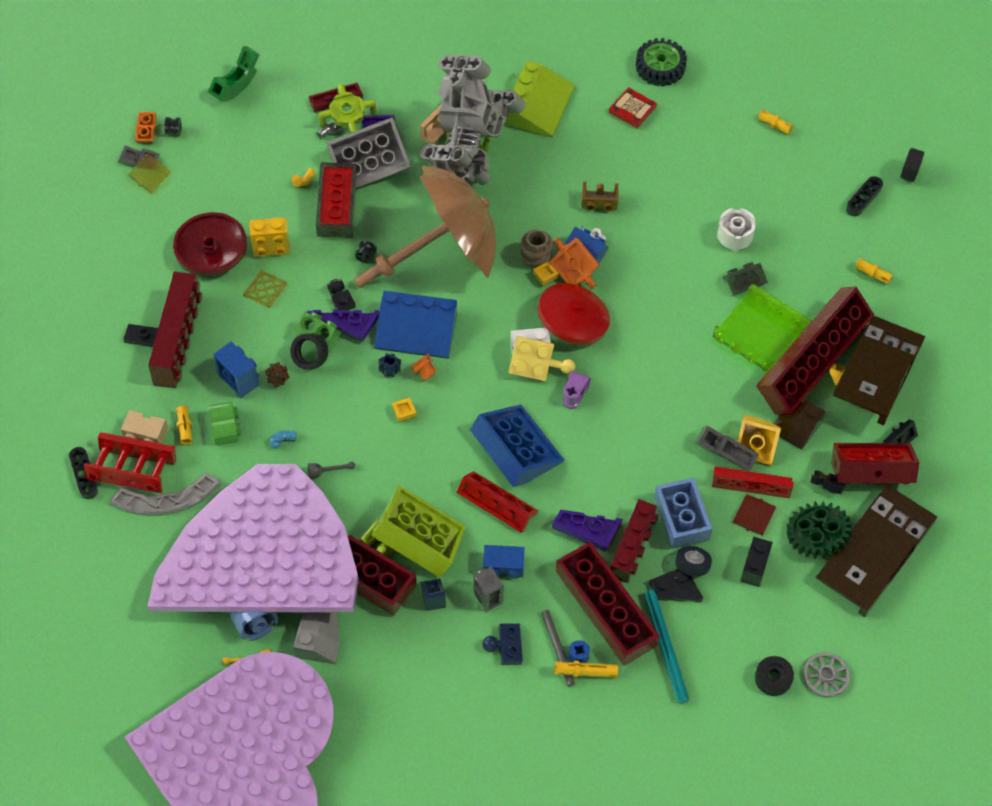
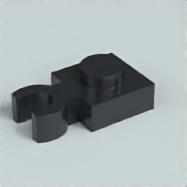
[810,470,847,494]

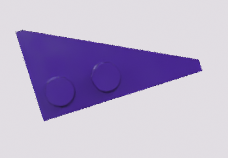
[307,310,379,342]

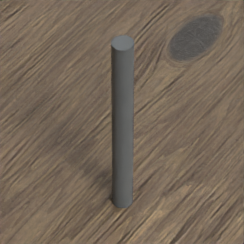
[541,610,575,687]

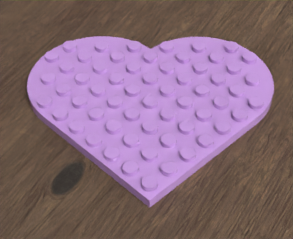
[124,652,334,806]

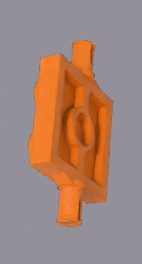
[549,237,601,289]

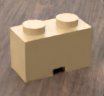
[121,410,168,444]

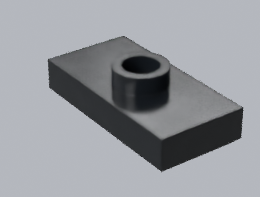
[123,324,158,347]

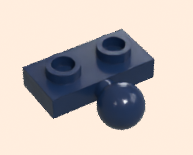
[482,623,523,665]

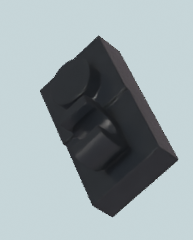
[883,419,918,443]

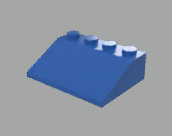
[374,291,457,359]
[470,404,564,487]

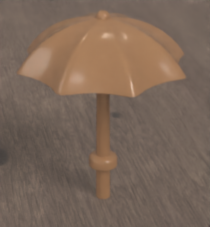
[354,166,496,288]

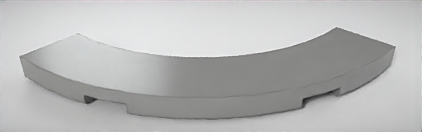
[109,472,221,516]

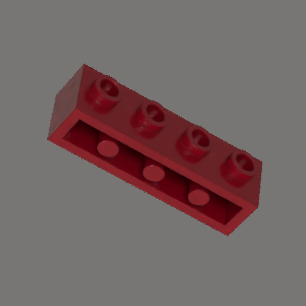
[611,499,659,583]

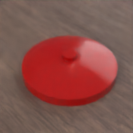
[537,283,610,345]

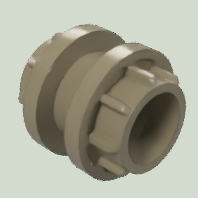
[520,229,553,267]

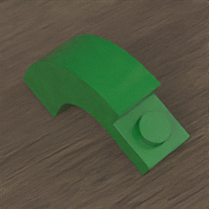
[208,46,260,101]

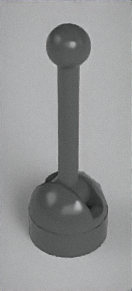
[308,461,355,479]

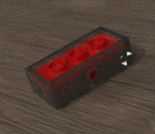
[316,162,357,238]

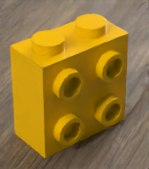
[249,217,290,257]

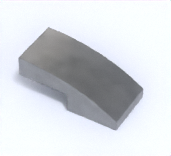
[118,145,160,170]

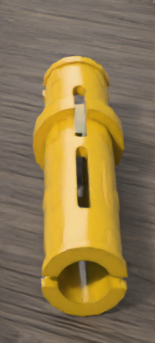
[554,661,618,678]

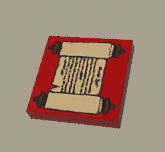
[609,87,657,128]

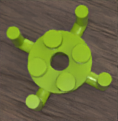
[318,84,377,133]

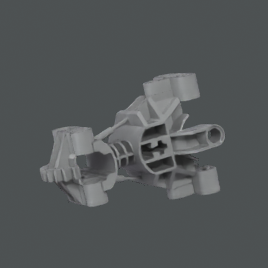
[420,55,526,185]

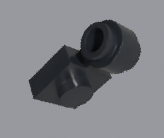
[327,278,356,310]

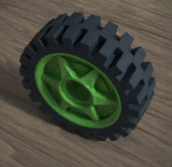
[636,38,687,86]

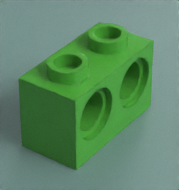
[294,312,342,352]

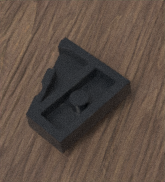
[649,569,703,603]

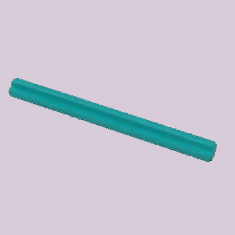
[644,590,689,704]

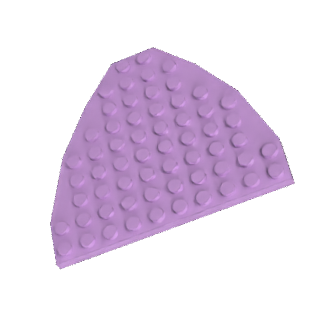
[147,464,359,612]

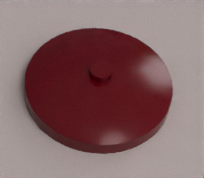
[173,212,247,276]

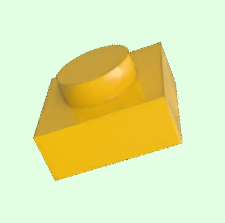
[533,261,559,286]
[392,397,417,422]

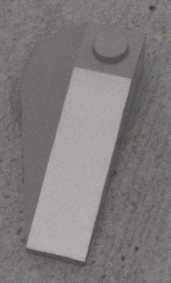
[293,612,340,664]

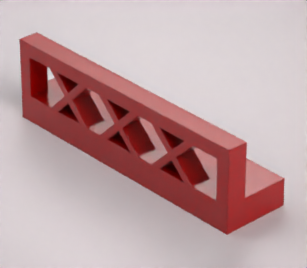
[712,466,794,499]
[456,471,539,533]

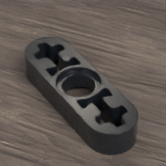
[846,176,883,217]
[69,447,98,499]

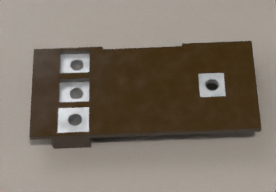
[832,316,925,426]
[816,484,938,617]

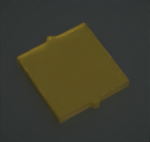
[128,153,171,194]

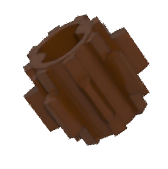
[265,362,289,387]

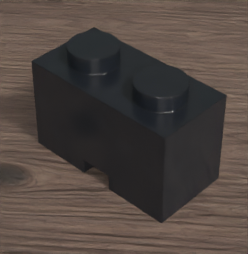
[740,536,773,587]

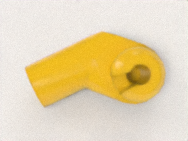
[291,168,316,187]

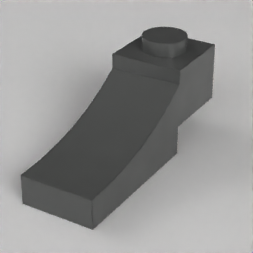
[695,425,759,471]

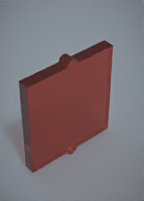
[733,494,776,536]

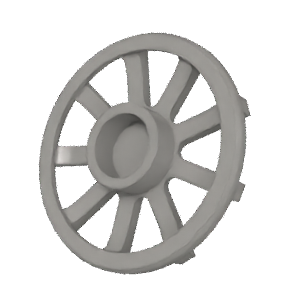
[803,653,850,698]

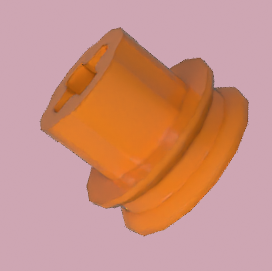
[410,354,437,381]

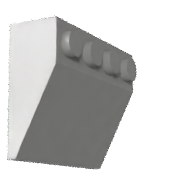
[326,117,411,190]

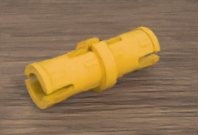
[758,109,793,135]
[855,258,893,285]
[176,406,193,445]

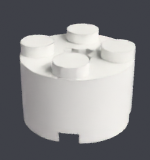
[717,208,756,252]

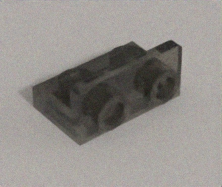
[722,262,768,296]

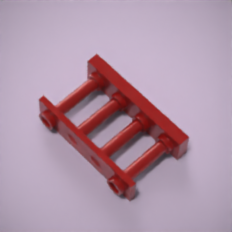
[84,432,176,494]

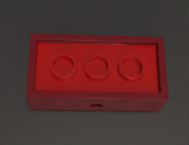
[831,443,920,485]

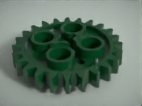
[786,501,852,559]

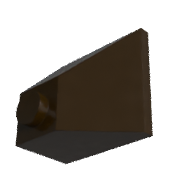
[773,402,826,450]

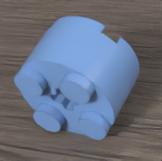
[230,611,279,641]

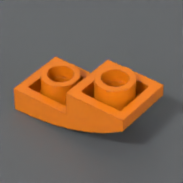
[135,112,157,142]

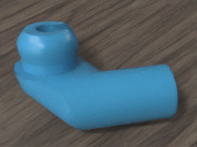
[269,431,297,448]

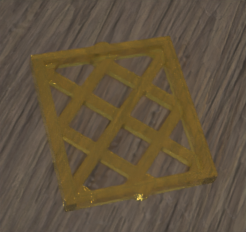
[243,270,287,308]

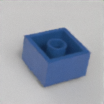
[213,341,259,398]

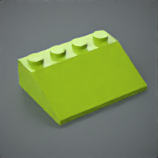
[505,60,575,138]
[372,485,466,578]

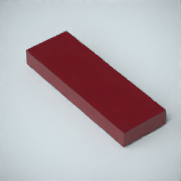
[308,82,363,113]

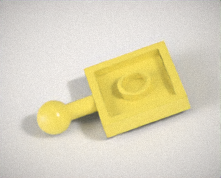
[508,336,575,381]

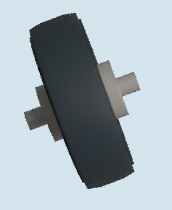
[675,546,712,577]

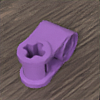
[562,371,591,409]

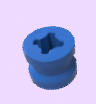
[569,640,590,663]

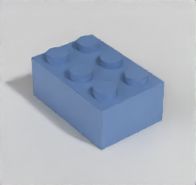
[654,478,712,549]

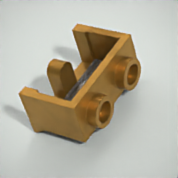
[581,182,619,212]

